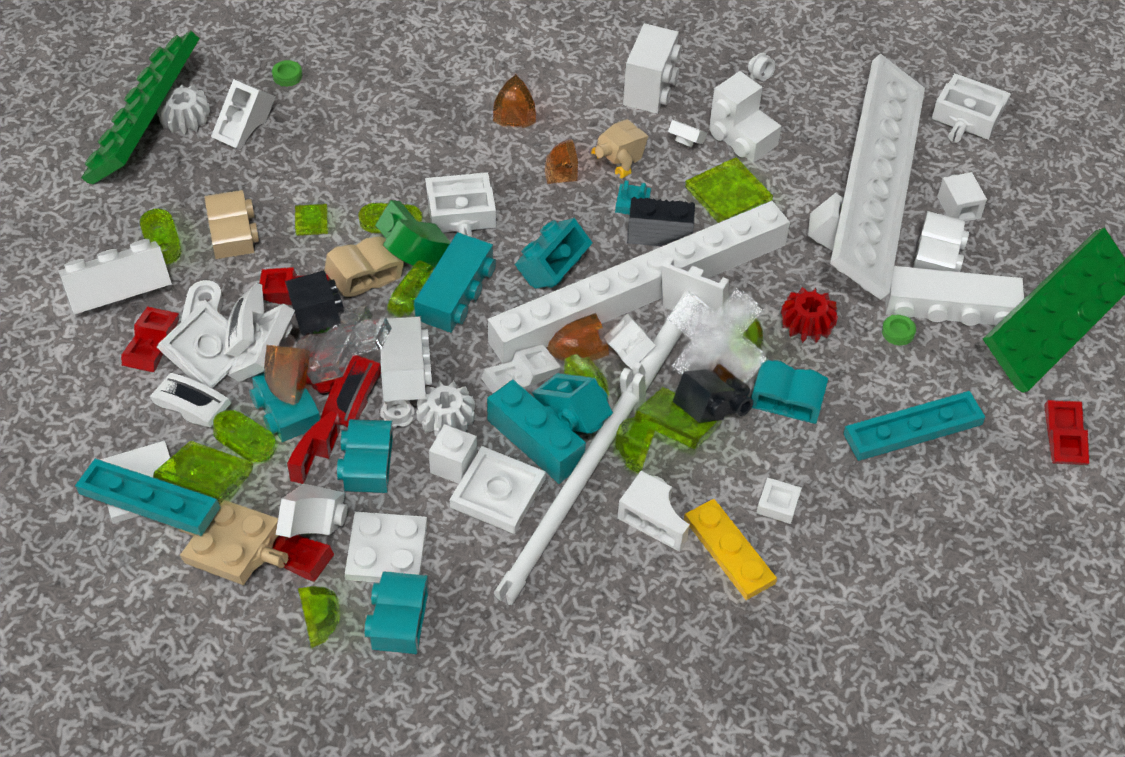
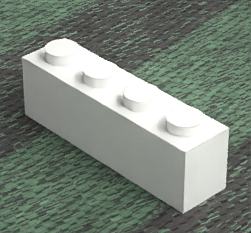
[886,266,1024,326]

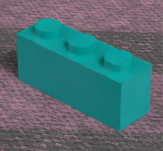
[414,232,496,333]
[487,379,586,484]

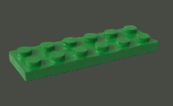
[81,30,200,184]
[983,227,1125,393]

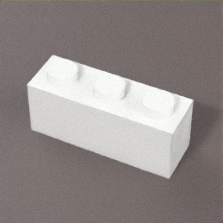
[58,239,172,315]
[380,317,432,402]

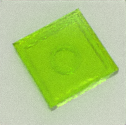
[685,157,773,223]
[633,387,722,450]
[153,441,253,504]

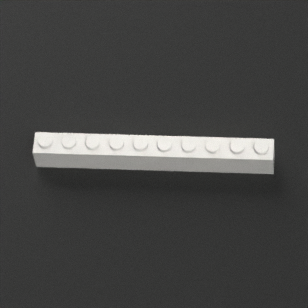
[488,201,790,364]

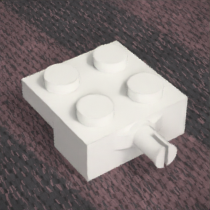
[932,73,1011,143]
[425,172,496,237]

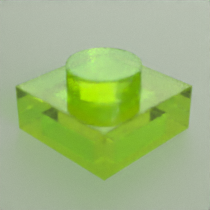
[295,204,328,236]

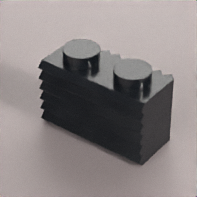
[627,197,695,246]
[285,270,345,336]

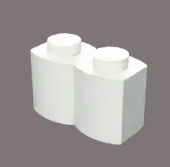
[913,211,969,272]

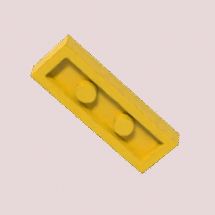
[684,499,777,600]

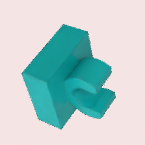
[615,180,651,215]

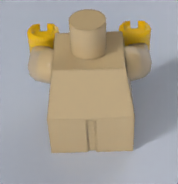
[591,119,648,178]

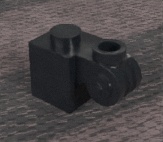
[672,369,753,423]

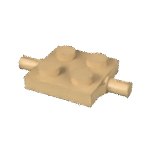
[178,499,288,585]

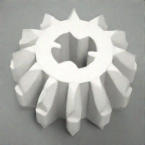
[157,84,210,135]
[416,380,475,437]

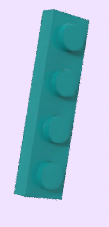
[843,391,986,461]
[75,458,221,536]

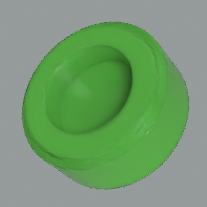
[272,60,303,87]
[882,315,916,346]

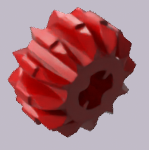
[781,287,838,343]

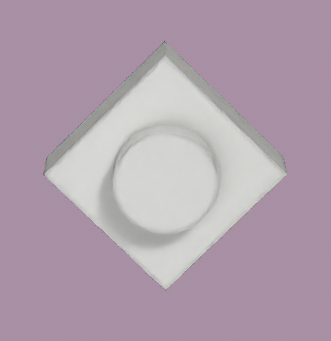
[668,120,707,147]
[756,477,802,524]

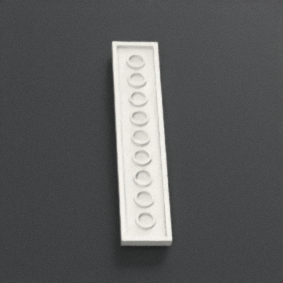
[830,54,925,300]

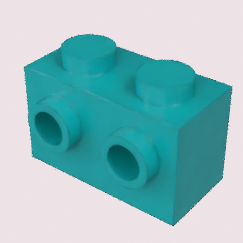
[514,218,593,289]
[532,373,613,434]

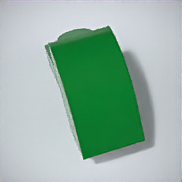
[375,200,451,269]

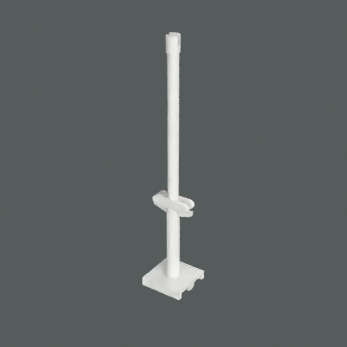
[494,257,729,605]

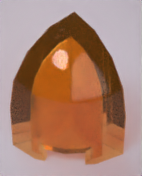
[493,74,536,128]
[545,139,578,184]
[547,313,609,364]
[264,345,310,405]

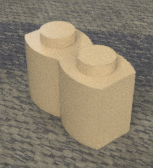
[204,190,259,259]
[325,237,404,297]

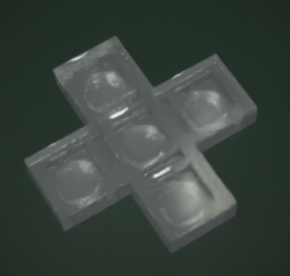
[666,287,768,384]
[289,305,392,384]

